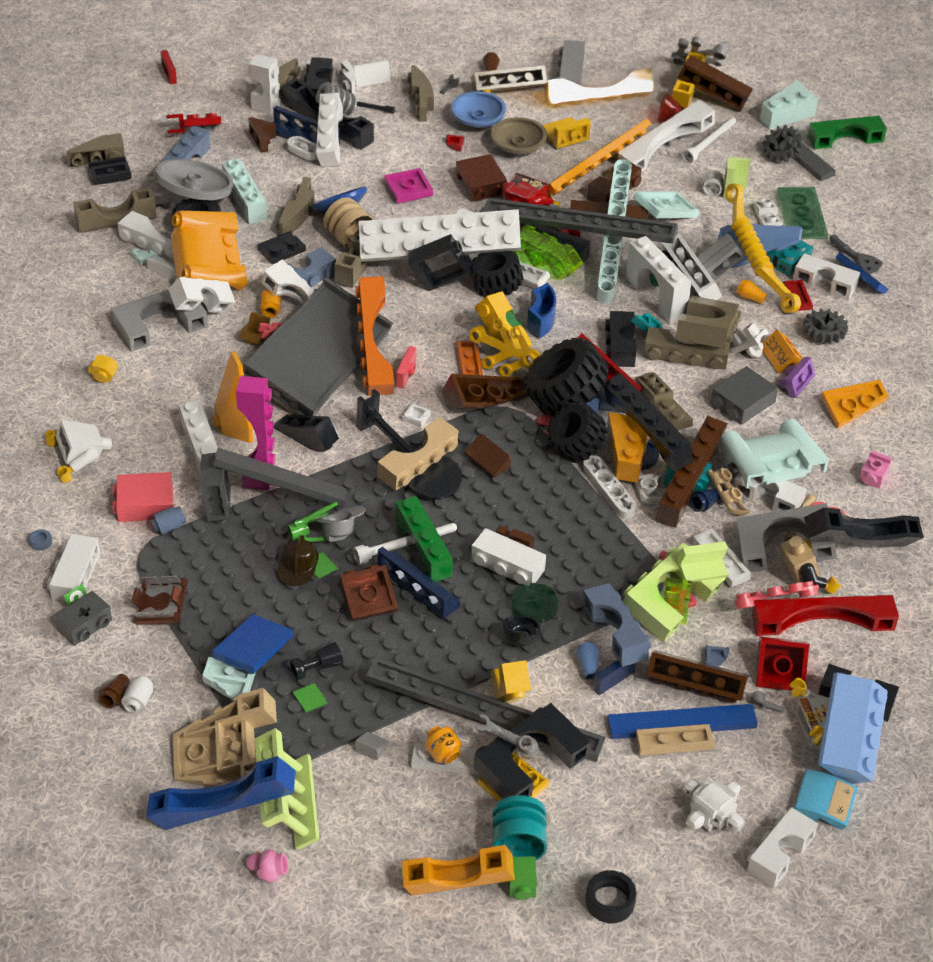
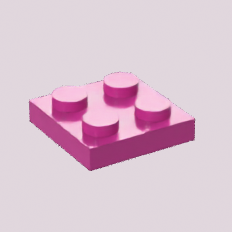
[384,168,433,203]

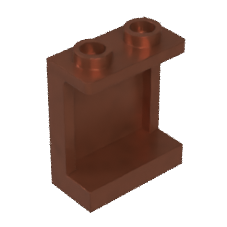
[455,154,507,202]

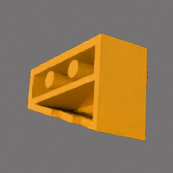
[607,412,649,483]

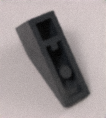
[274,414,339,451]

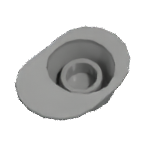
[315,506,366,542]

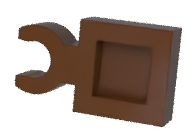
[495,525,534,549]

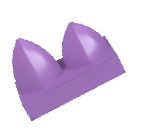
[777,357,816,398]

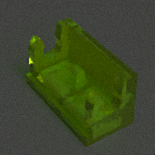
[664,577,692,625]

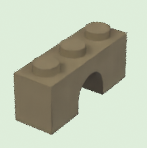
[334,229,370,287]

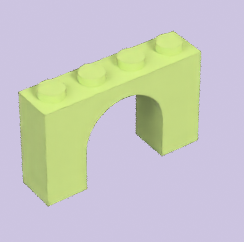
[623,542,726,642]

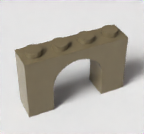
[675,296,742,349]

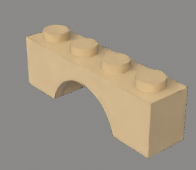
[377,416,459,491]

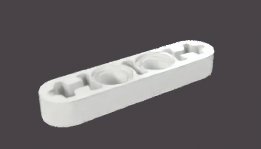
[583,455,637,519]

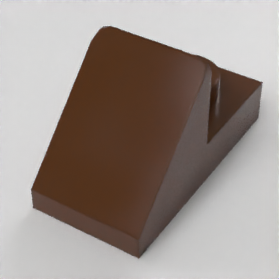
[248,117,276,153]

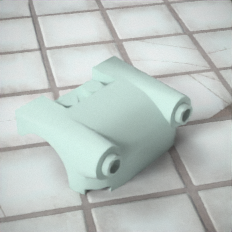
[719,419,829,488]

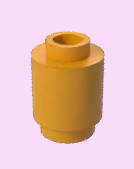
[260,289,281,318]

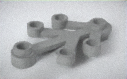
[671,36,728,67]

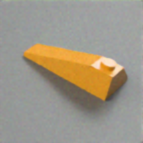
[212,351,253,443]

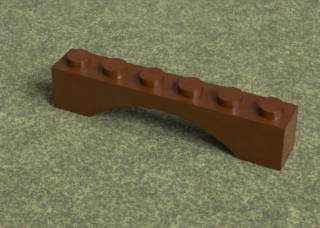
[655,415,728,528]

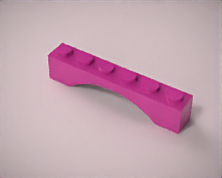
[236,376,276,490]

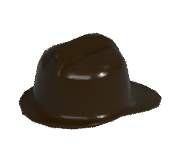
[277,535,319,586]

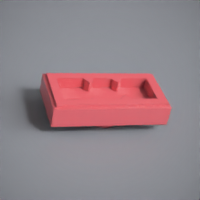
[396,346,417,389]

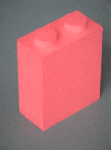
[112,472,173,522]

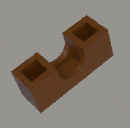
[587,159,642,203]

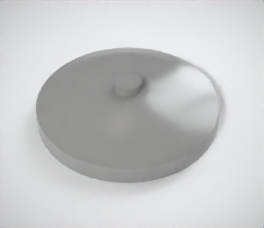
[155,159,233,200]

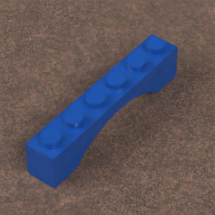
[146,756,296,830]

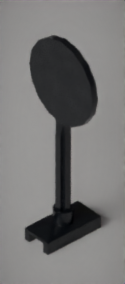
[356,389,462,500]

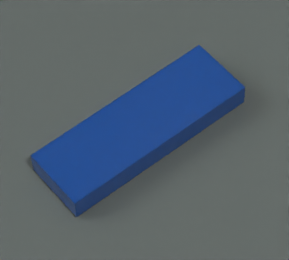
[836,252,888,294]

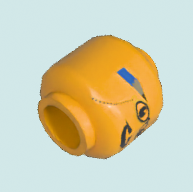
[425,726,462,764]

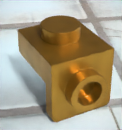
[240,311,271,345]

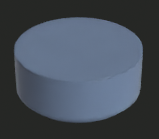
[28,529,52,551]

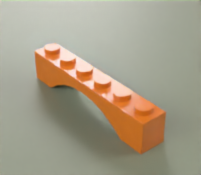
[355,276,394,396]

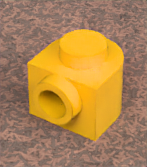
[88,354,118,383]

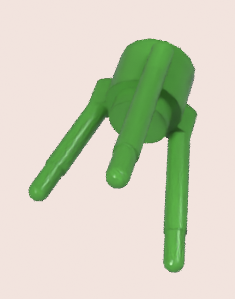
[287,502,337,542]

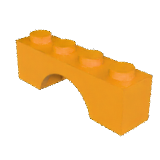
[402,845,515,895]

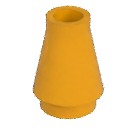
[736,279,767,304]

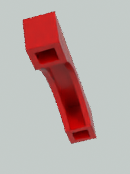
[752,595,899,636]

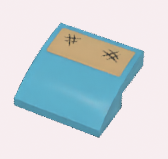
[794,769,858,830]

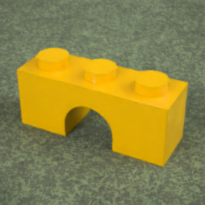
[474,291,533,360]
[491,660,531,703]

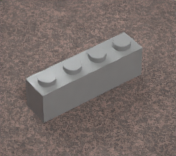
[555,40,585,96]

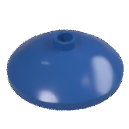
[311,186,367,213]

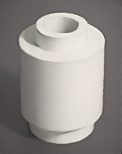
[121,676,153,713]

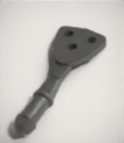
[829,235,883,274]

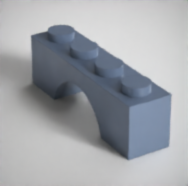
[156,126,211,185]
[583,583,651,667]

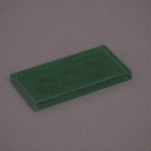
[777,187,828,239]

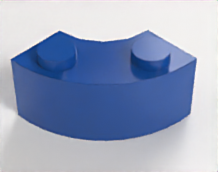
[527,283,556,339]

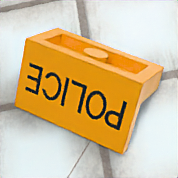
[762,329,803,373]

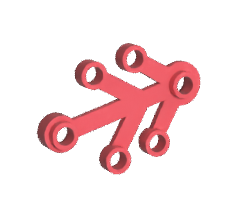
[734,581,819,609]

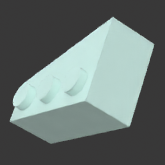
[760,80,818,130]

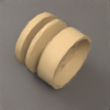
[323,197,375,250]

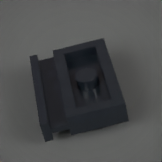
[88,156,132,185]
[257,231,306,265]

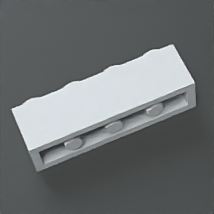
[663,233,722,300]

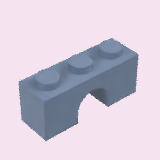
[287,247,336,298]

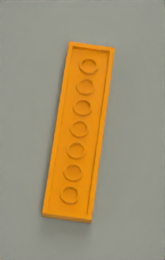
[548,118,651,198]

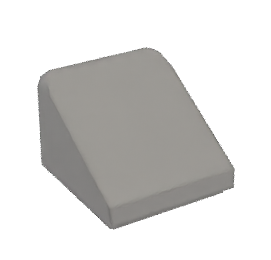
[355,732,389,761]

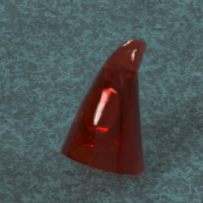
[657,92,686,122]

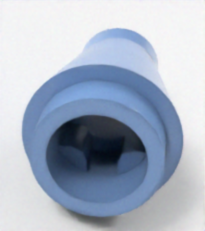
[576,642,599,680]

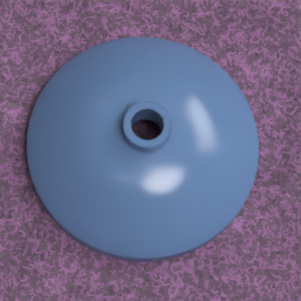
[451,91,506,128]

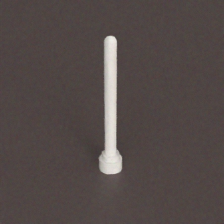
[681,117,736,164]
[353,523,457,565]

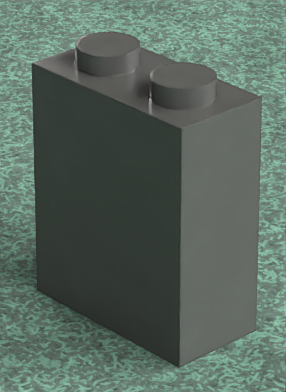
[710,366,778,425]

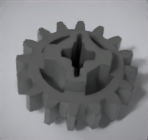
[762,125,803,164]
[803,308,848,345]

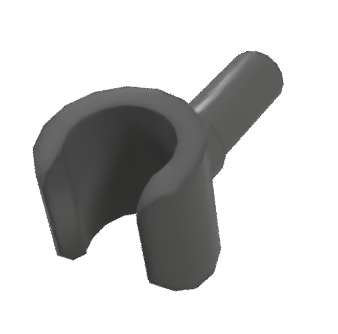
[440,74,460,94]

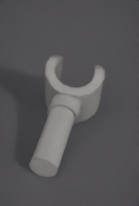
[751,691,785,713]

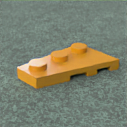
[821,379,888,429]

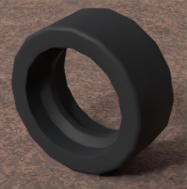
[585,870,637,924]

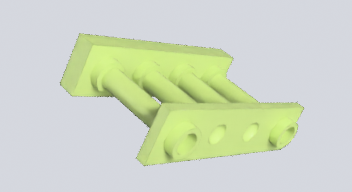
[255,728,319,850]

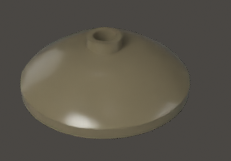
[491,117,547,154]

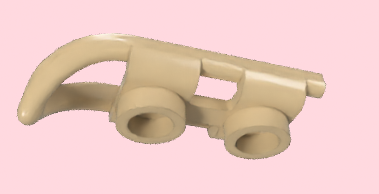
[707,467,750,516]

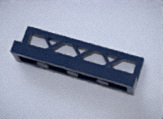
[273,106,340,146]
[377,546,460,619]

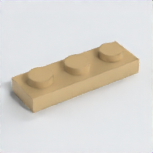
[636,724,714,756]

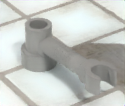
[474,715,539,759]

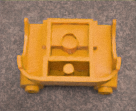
[171,210,248,291]

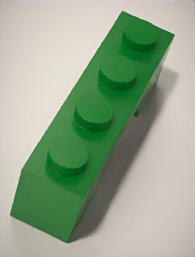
[807,115,887,150]
[395,496,453,582]

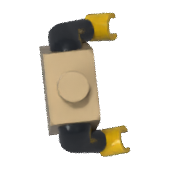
[780,536,841,594]

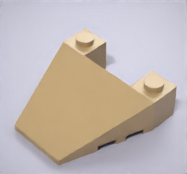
[173,688,277,787]

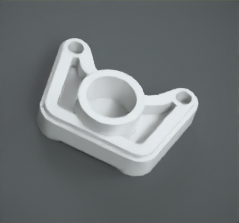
[635,472,664,505]

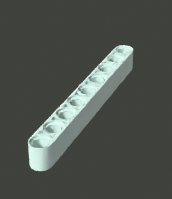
[596,159,632,304]

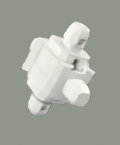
[683,779,745,832]

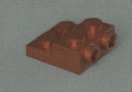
[339,565,398,622]

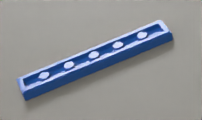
[607,704,758,739]

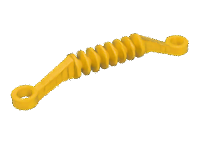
[725,183,801,313]

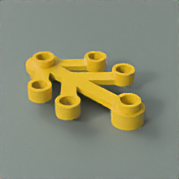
[469,317,541,377]

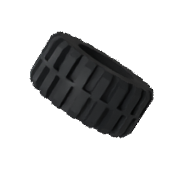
[524,337,608,417]

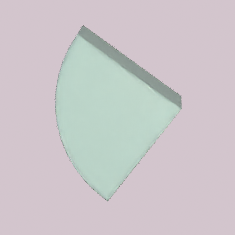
[130,248,158,265]

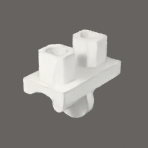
[730,322,768,358]

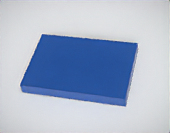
[212,614,293,674]

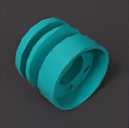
[492,795,547,860]

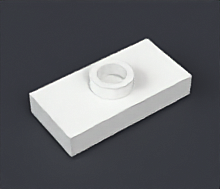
[519,261,550,289]

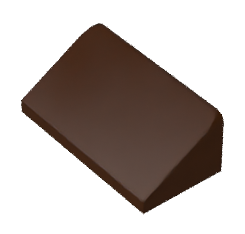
[464,433,511,477]

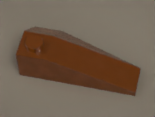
[442,374,529,409]

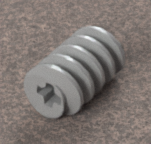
[315,82,357,116]

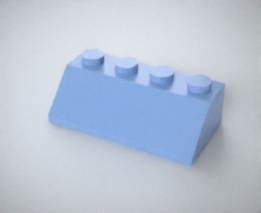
[818,672,888,784]

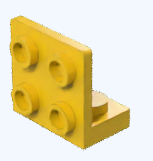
[543,117,591,149]

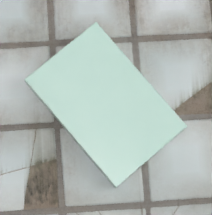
[633,191,700,218]

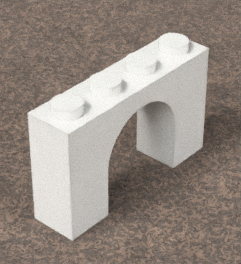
[626,236,691,324]

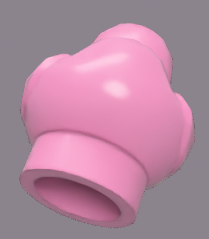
[246,849,288,883]

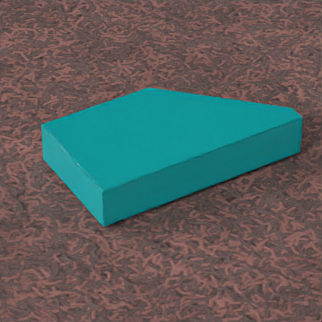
[631,313,662,333]

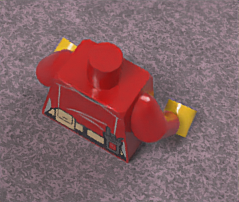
[502,172,560,207]

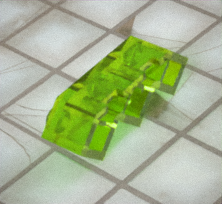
[513,225,584,280]

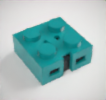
[766,240,814,277]

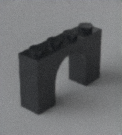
[473,703,591,799]

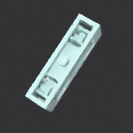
[222,158,267,224]

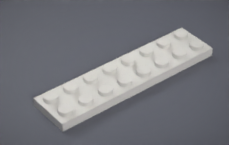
[359,209,521,262]

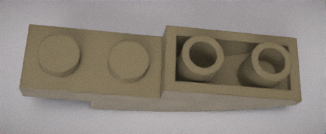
[408,65,434,122]
[276,177,315,235]
[635,372,693,430]

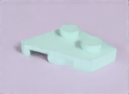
[202,657,256,701]

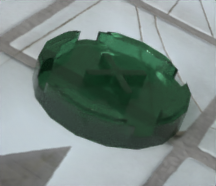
[512,583,559,623]

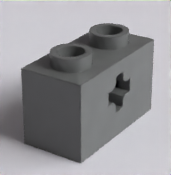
[54,591,112,646]

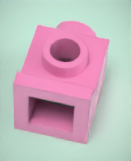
[859,450,892,489]

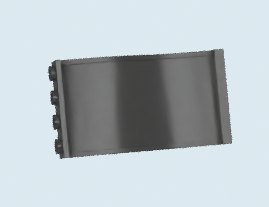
[243,277,393,416]

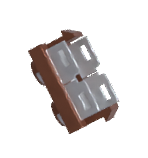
[131,576,188,625]

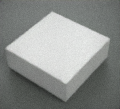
[402,403,431,427]

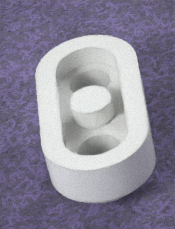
[287,136,318,161]

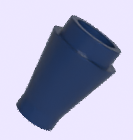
[690,488,721,512]

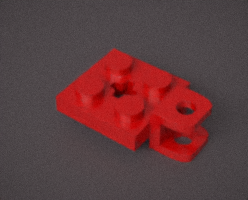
[166,113,222,134]

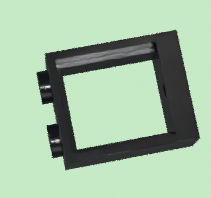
[408,234,472,291]

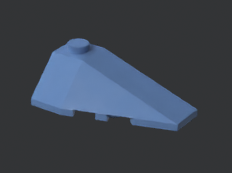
[718,224,802,268]

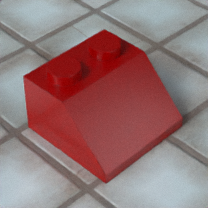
[756,636,810,691]

